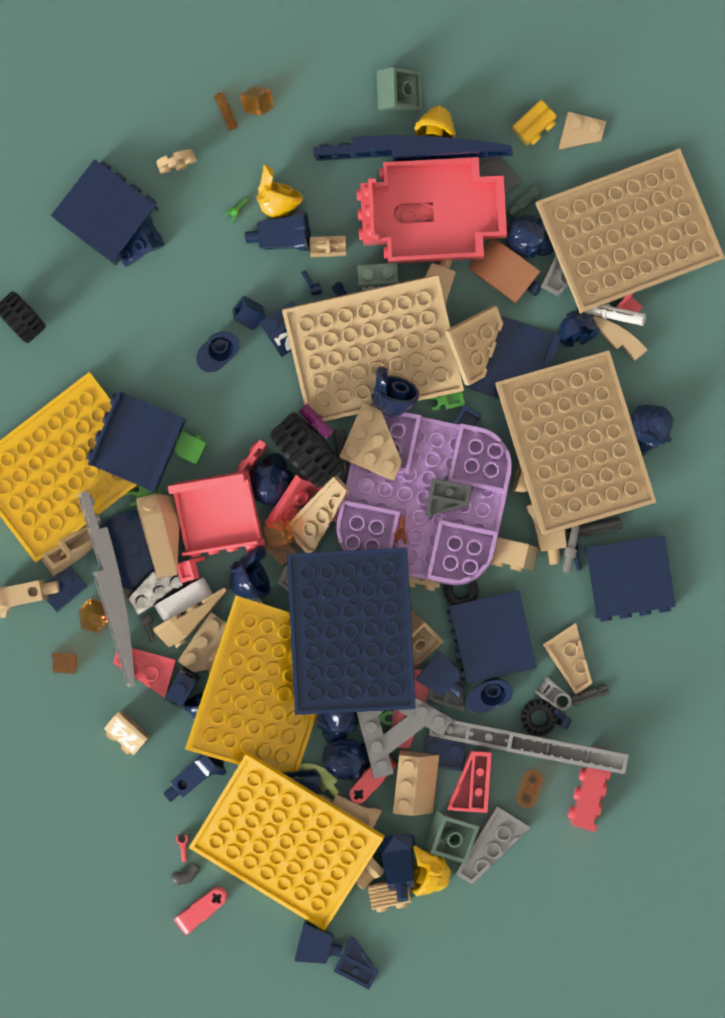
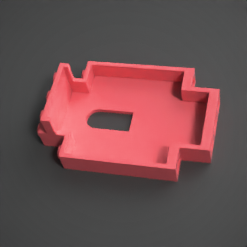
[357,157,507,264]

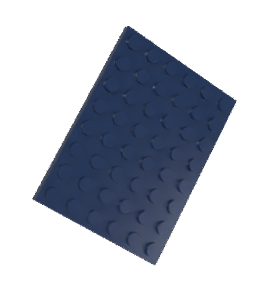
[287,547,416,715]

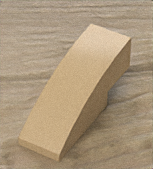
[593,316,647,362]
[42,526,93,576]

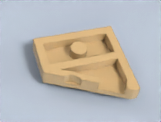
[558,112,606,150]

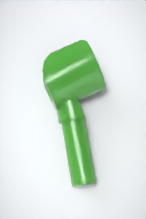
[224,198,248,223]

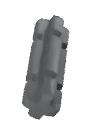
[570,684,609,706]

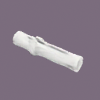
[585,304,646,326]

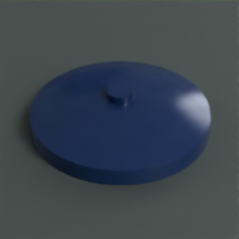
[95,510,154,589]

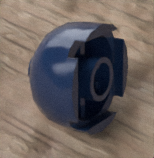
[559,311,599,347]

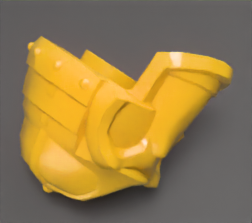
[414,105,456,138]
[256,163,303,219]
[411,846,451,896]

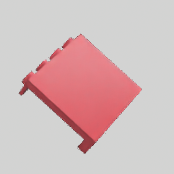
[168,470,263,558]

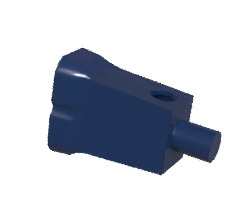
[245,210,311,252]
[164,754,227,802]
[377,834,415,902]

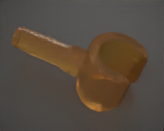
[394,516,407,545]

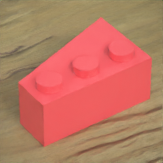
[447,750,491,813]

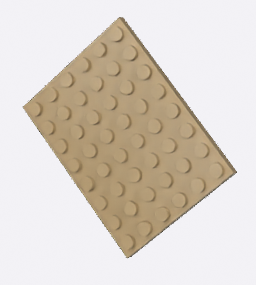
[535,149,725,314]
[282,274,464,425]
[495,350,656,536]

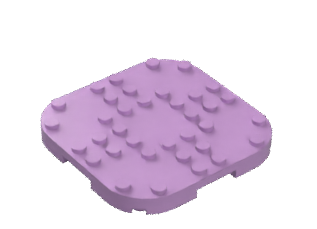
[337,412,512,585]

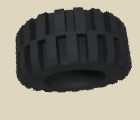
[270,413,344,488]

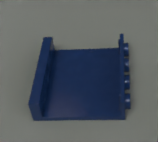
[51,159,159,266]
[468,316,561,399]
[87,391,187,492]
[584,536,676,622]
[446,590,537,684]

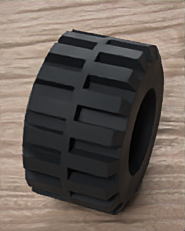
[0,291,46,344]

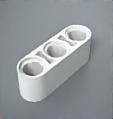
[154,577,213,622]

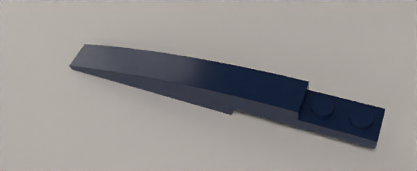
[313,135,513,162]

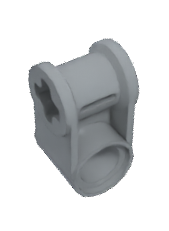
[534,676,572,710]

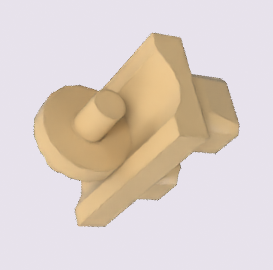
[310,236,346,258]

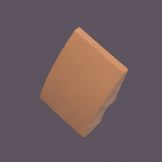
[468,239,540,304]

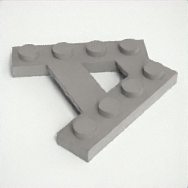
[357,698,452,779]

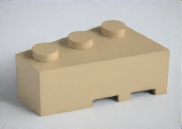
[491,537,539,571]

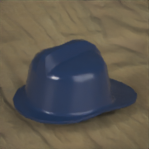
[196,331,239,373]
[466,677,513,713]

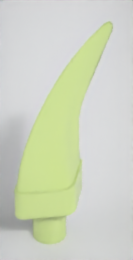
[299,763,340,797]

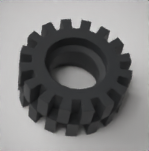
[443,580,479,605]
[521,699,557,736]

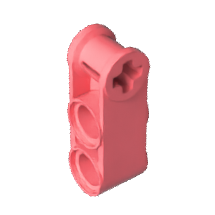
[349,756,398,804]
[173,887,227,935]

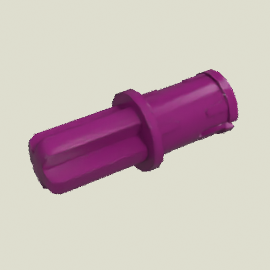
[298,404,333,439]

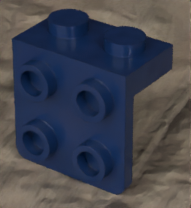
[118,216,165,267]

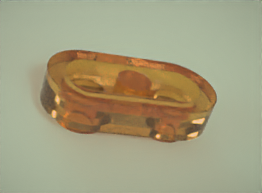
[516,769,543,808]

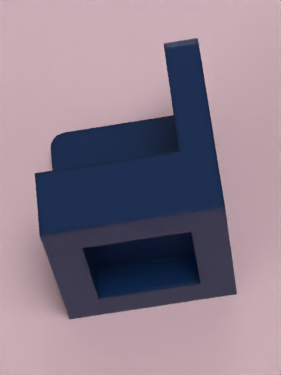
[232,295,265,330]
[454,405,481,426]

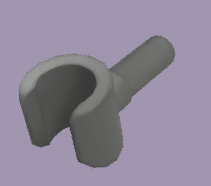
[141,613,155,642]

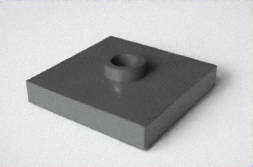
[479,157,521,195]

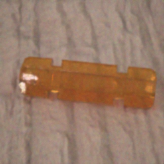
[214,92,238,131]

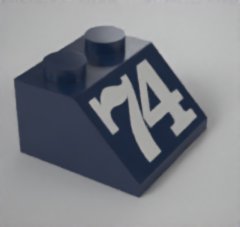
[259,301,296,357]

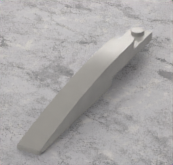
[77,491,135,687]
[429,720,629,774]

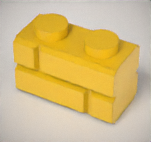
[511,100,557,146]

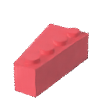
[567,745,611,832]

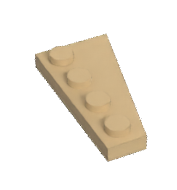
[284,475,350,553]

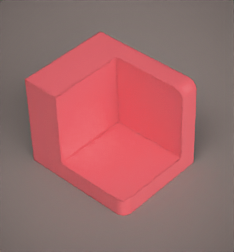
[615,294,643,312]
[177,556,206,583]

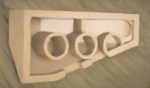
[136,494,180,579]
[153,586,230,648]

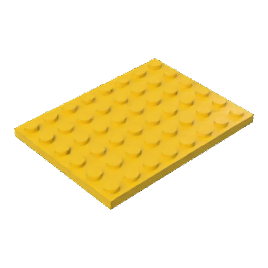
[0,372,137,563]
[185,595,317,772]
[189,752,385,931]

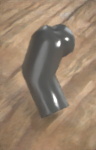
[171,863,200,885]

